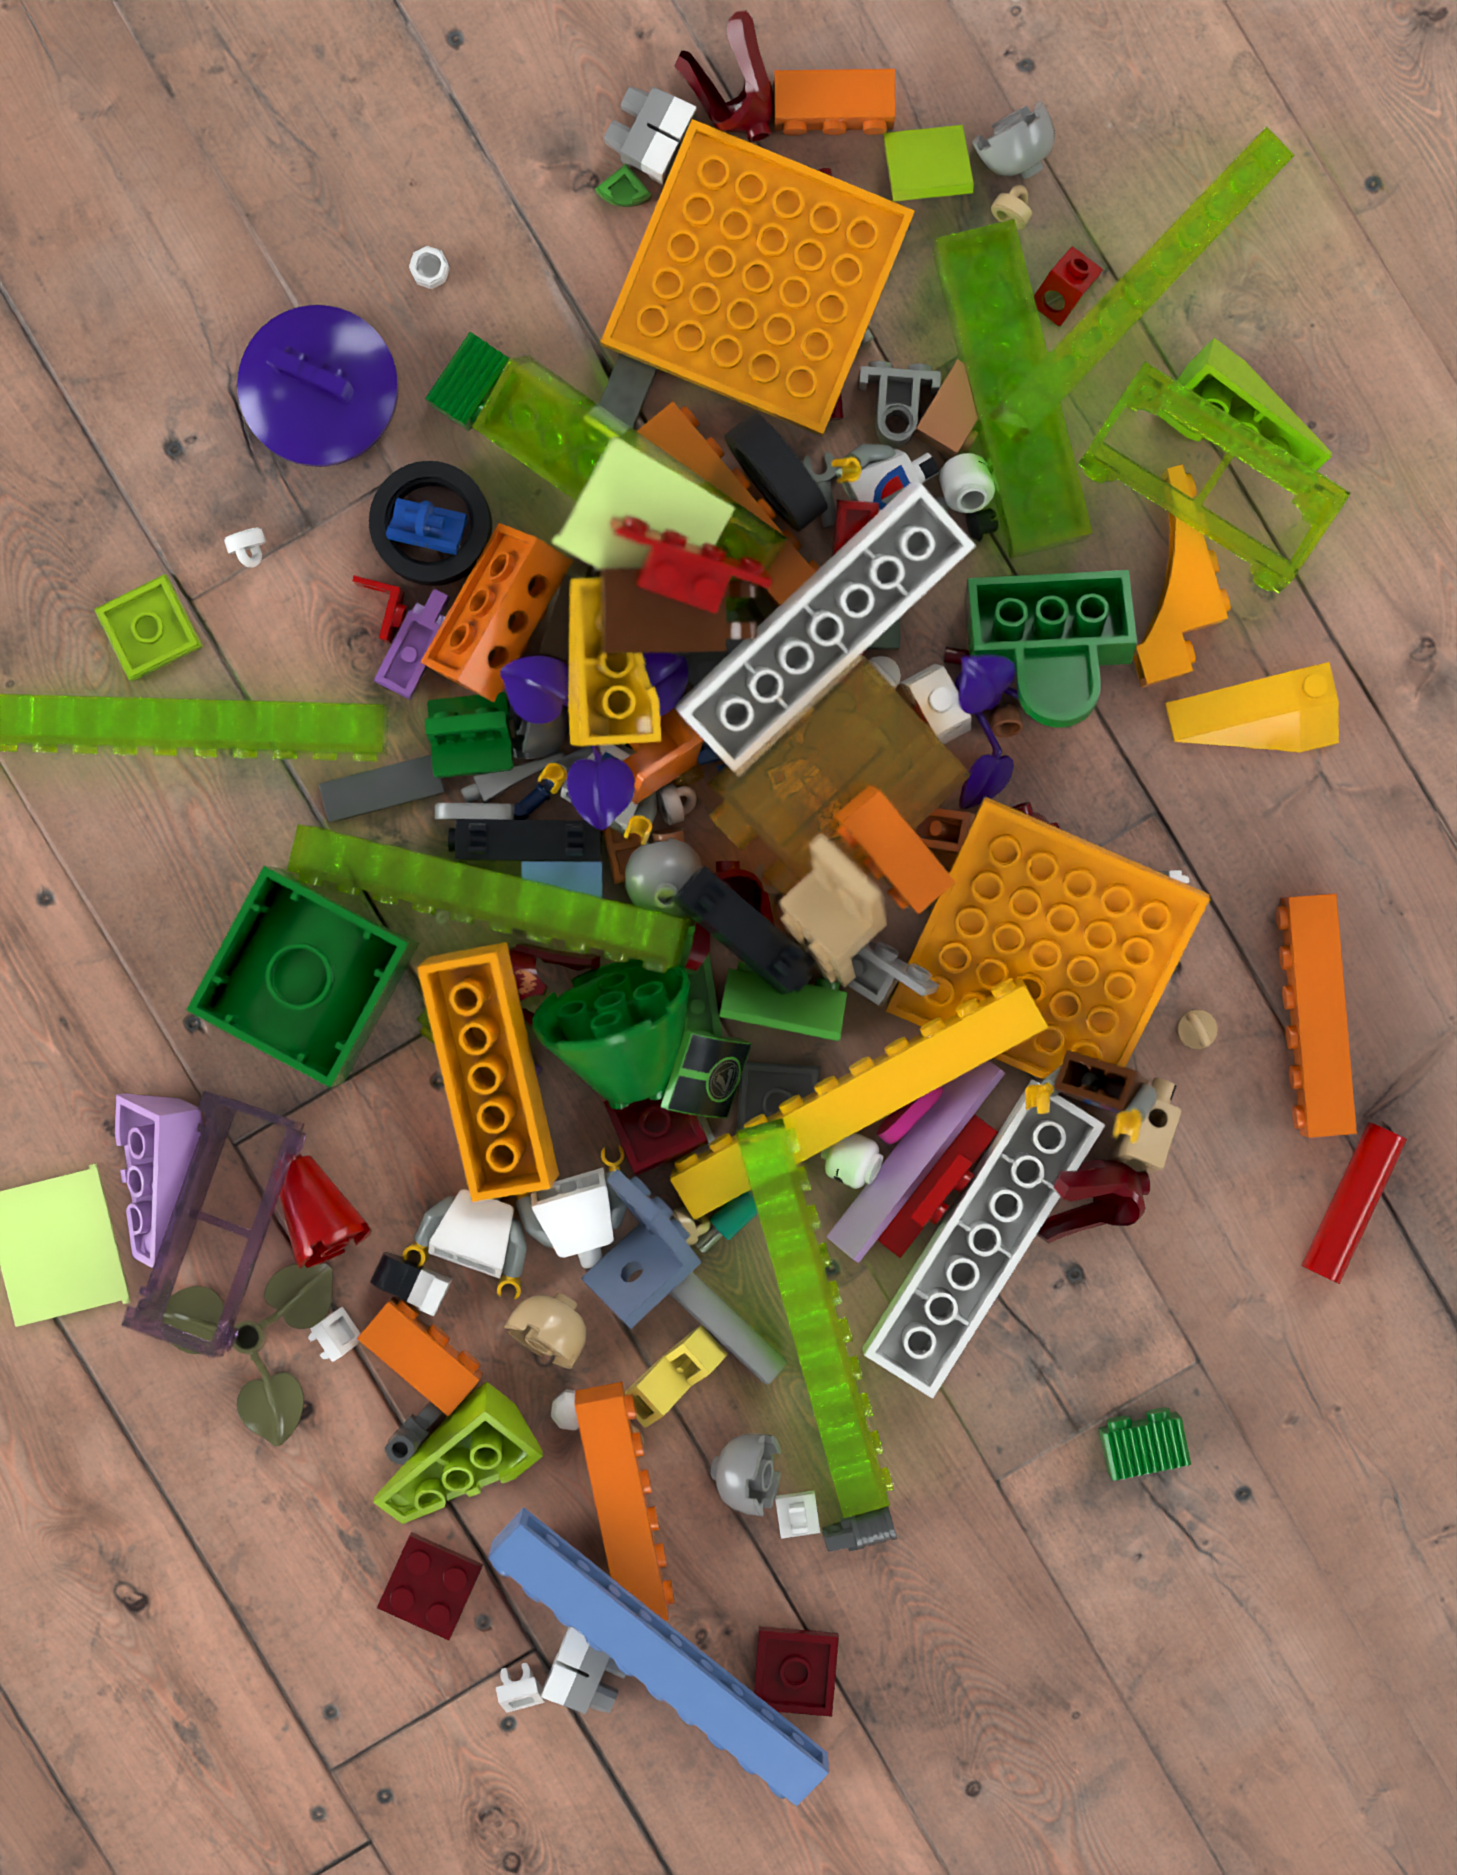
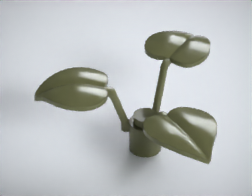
[152,1263,333,1446]

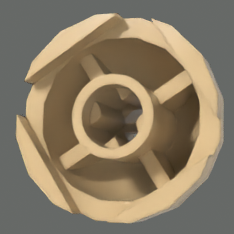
[504,1293,586,1369]

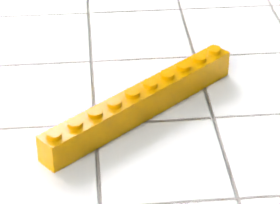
[670,978,1049,1220]

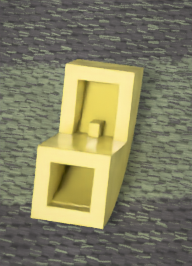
[625,1324,728,1428]

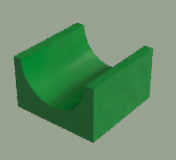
[186,865,419,1088]

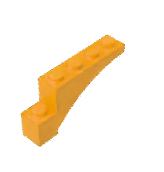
[1133,464,1231,688]

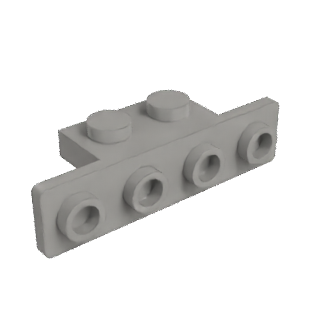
[815,940,939,1006]

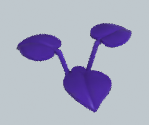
[500,652,688,830]
[955,655,1019,809]

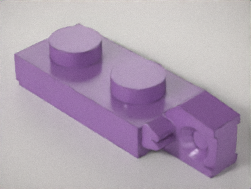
[374,588,451,700]

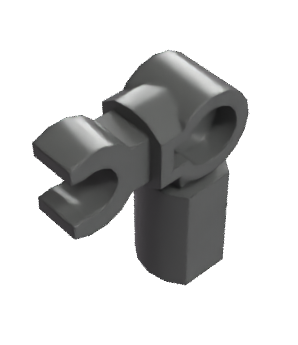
[385,1401,443,1465]

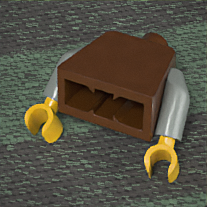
[1025,1050,1157,1143]

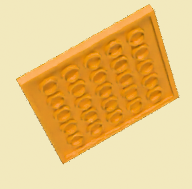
[600,119,915,437]
[886,796,1210,1080]

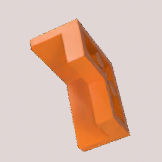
[623,708,704,805]

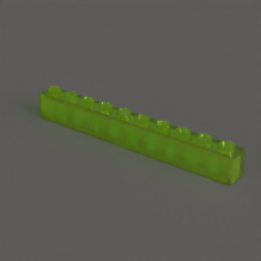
[988,127,1295,444]
[0,694,389,762]
[287,824,690,973]
[736,1118,894,1518]

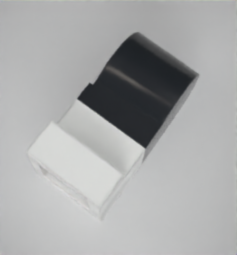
[370,1252,453,1316]

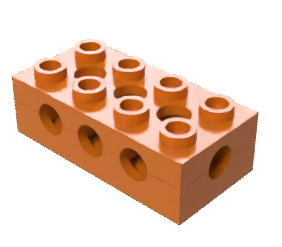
[420,523,573,702]

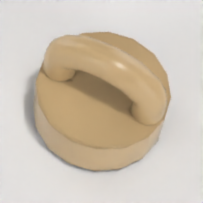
[991,185,1032,230]
[1176,1009,1218,1049]
[669,1206,711,1246]

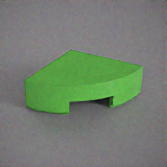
[595,164,652,207]

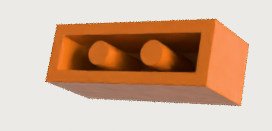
[774,69,896,136]
[833,784,955,914]
[357,1297,483,1417]

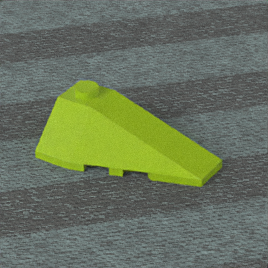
[373,1381,543,1524]

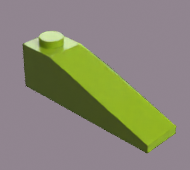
[1156,337,1332,482]

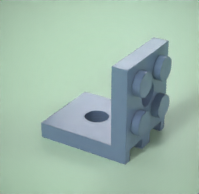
[581,1169,702,1329]

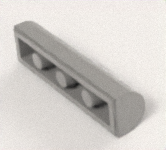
[669,1271,787,1384]

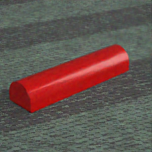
[1301,1122,1407,1284]

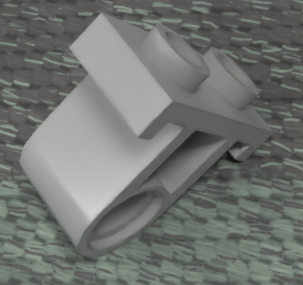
[858,361,941,448]

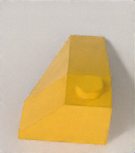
[568,578,661,746]
[1165,662,1339,753]

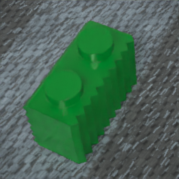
[425,332,513,431]
[1099,1407,1191,1481]

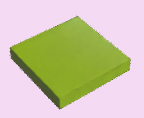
[884,125,974,202]
[94,574,203,682]

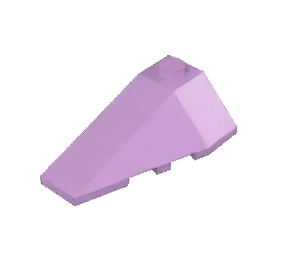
[115,1094,203,1269]

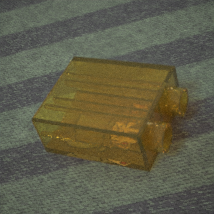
[707,655,971,897]

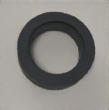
[724,412,828,532]
[369,461,492,586]

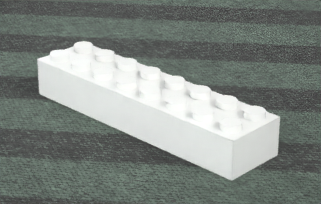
[674,482,975,772]
[862,1079,1105,1399]

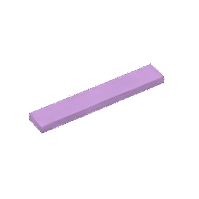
[826,1060,1006,1263]

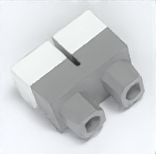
[604,86,697,186]
[541,1626,626,1714]

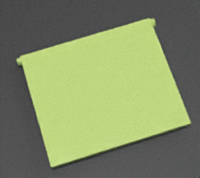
[552,437,735,570]
[0,1163,131,1327]

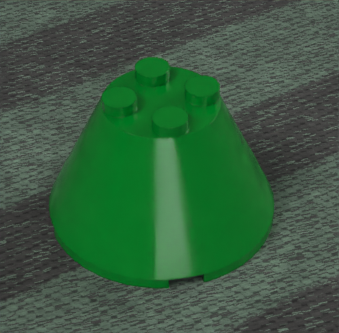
[532,957,690,1109]

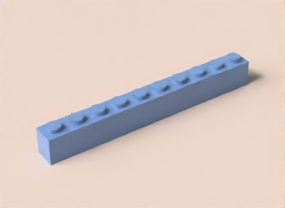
[488,1507,829,1806]

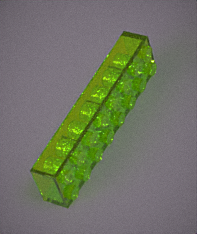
[932,219,1093,559]
[472,355,788,612]

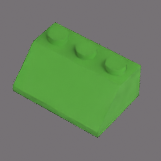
[719,962,847,1041]

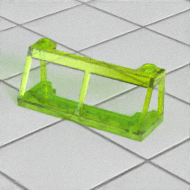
[1077,361,1351,594]

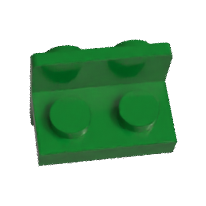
[425,692,513,778]

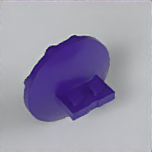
[237,305,399,467]

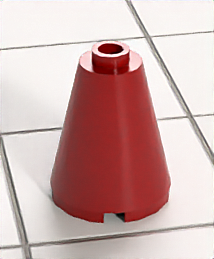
[275,1152,372,1268]

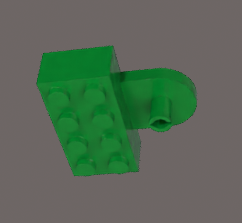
[964,570,1137,728]

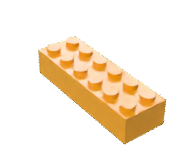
[417,942,559,1202]

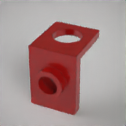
[1029,246,1103,327]
[352,575,407,644]

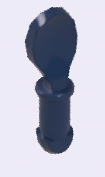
[514,762,566,820]

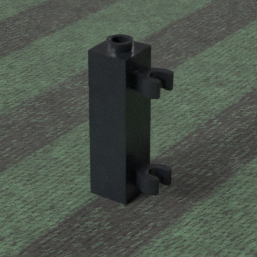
[448,819,602,862]
[671,865,816,995]

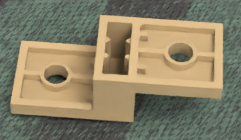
[779,834,887,988]

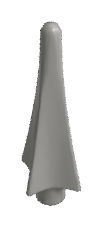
[461,751,565,803]

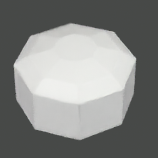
[409,246,450,289]
[551,1389,579,1430]

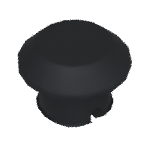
[966,508,999,542]

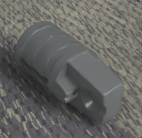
[822,1504,897,1552]

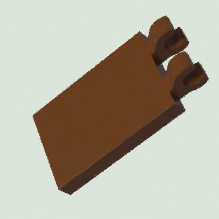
[600,568,756,653]

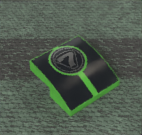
[660,1030,752,1118]

